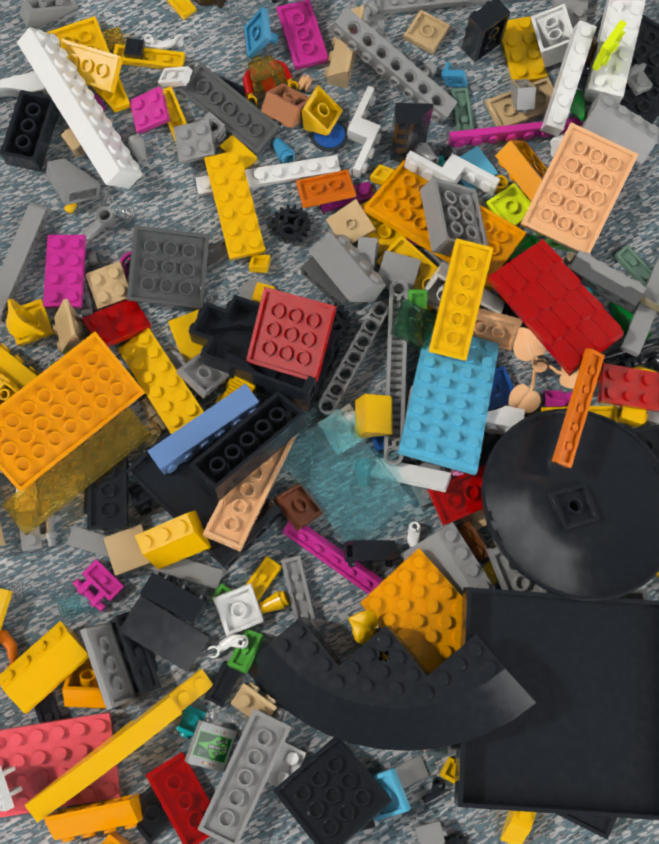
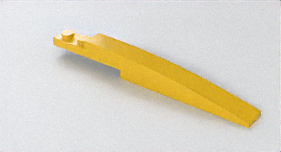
[25,668,213,823]

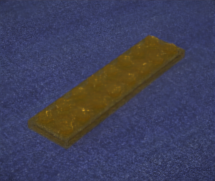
[2,405,152,535]

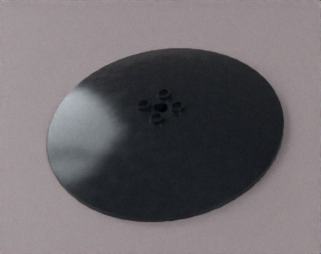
[481,408,659,601]

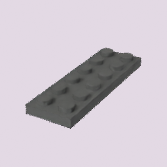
[178,62,281,156]

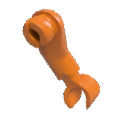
[0,629,18,668]

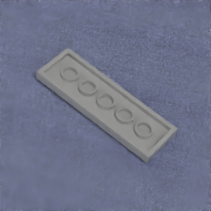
[198,708,292,844]

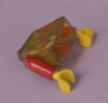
[243,55,299,107]

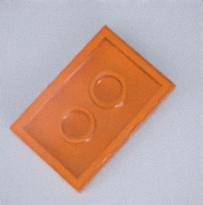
[296,169,356,208]

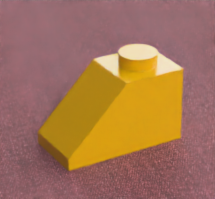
[500,811,536,844]

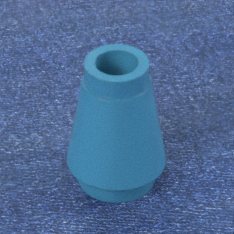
[272,137,295,163]

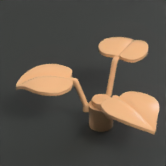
[508,327,579,414]

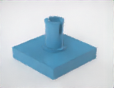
[244,7,278,58]

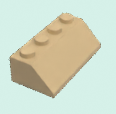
[324,6,364,89]

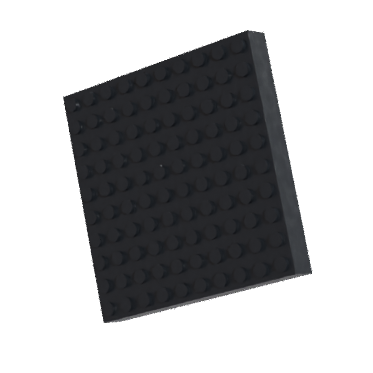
[454,587,659,820]

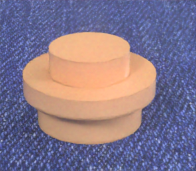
[298,74,313,92]

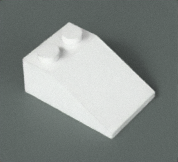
[531,4,573,68]

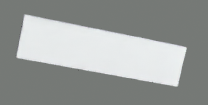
[371,457,451,492]

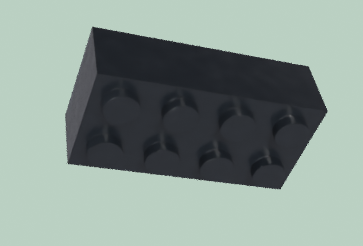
[0,90,60,172]

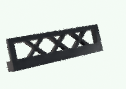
[109,611,161,698]

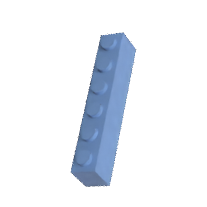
[148,384,260,475]

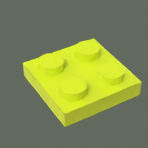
[592,20,627,72]
[485,183,531,226]

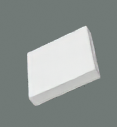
[213,583,265,636]

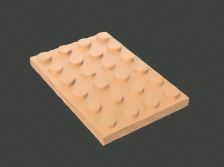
[520,123,639,254]

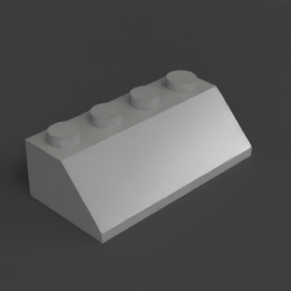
[582,93,659,166]
[308,234,386,302]

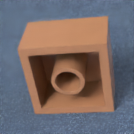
[261,83,309,128]

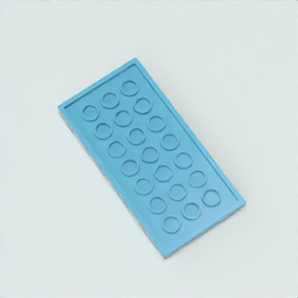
[397,324,499,475]

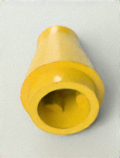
[259,590,290,614]

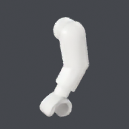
[144,34,184,50]
[407,521,421,548]
[207,634,249,658]

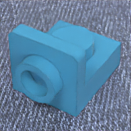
[441,62,468,87]

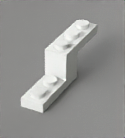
[347,86,382,178]
[404,150,500,195]

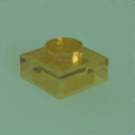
[103,27,126,50]

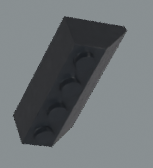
[390,103,434,162]

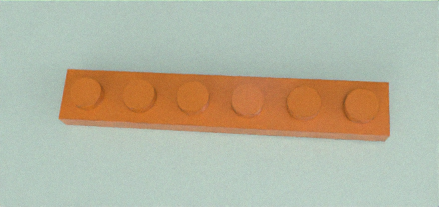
[552,348,605,468]

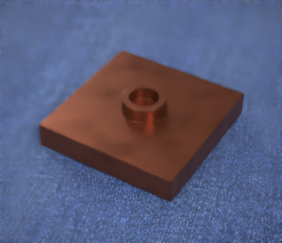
[273,482,325,531]

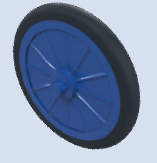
[310,120,348,152]

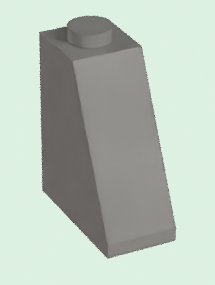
[46,158,101,205]

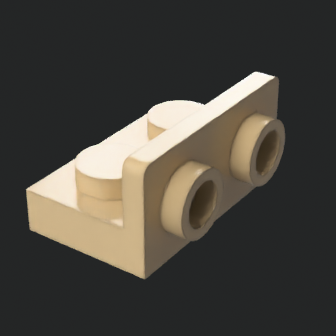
[230,682,278,718]

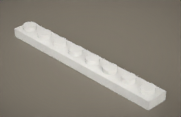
[196,155,340,196]

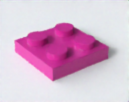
[129,86,171,134]

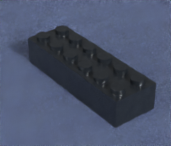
[189,391,307,501]

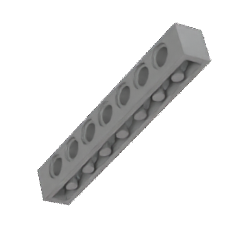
[329,6,457,123]

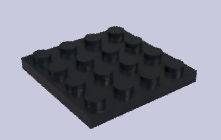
[273,737,392,844]

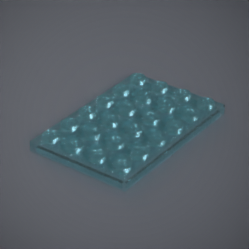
[283,408,413,542]

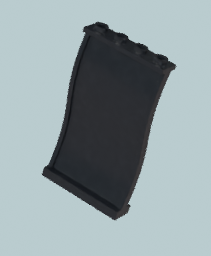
[125,430,283,571]

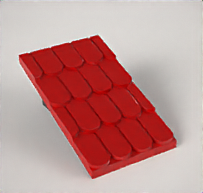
[488,239,624,376]

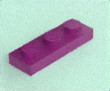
[320,181,374,213]

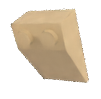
[53,299,85,355]

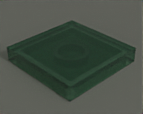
[390,299,437,349]

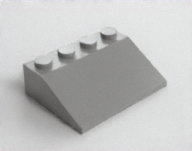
[420,177,488,256]
[400,522,495,597]

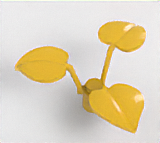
[348,610,389,660]

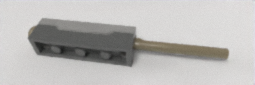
[564,250,659,313]

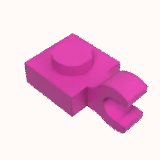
[542,390,572,407]

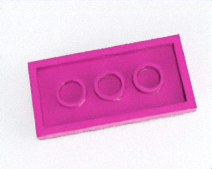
[276,0,329,70]
[43,235,87,308]

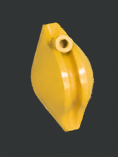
[6,298,47,342]

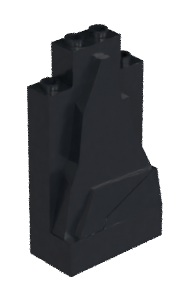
[189,295,340,412]

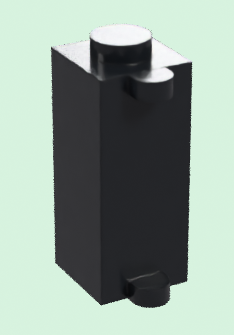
[344,540,397,567]

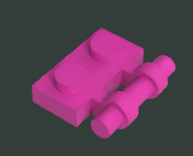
[73,559,125,612]

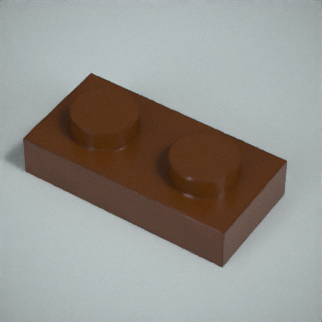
[457,519,491,562]

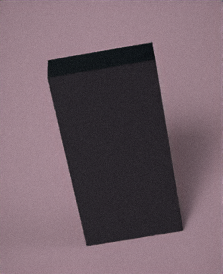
[205,661,241,708]

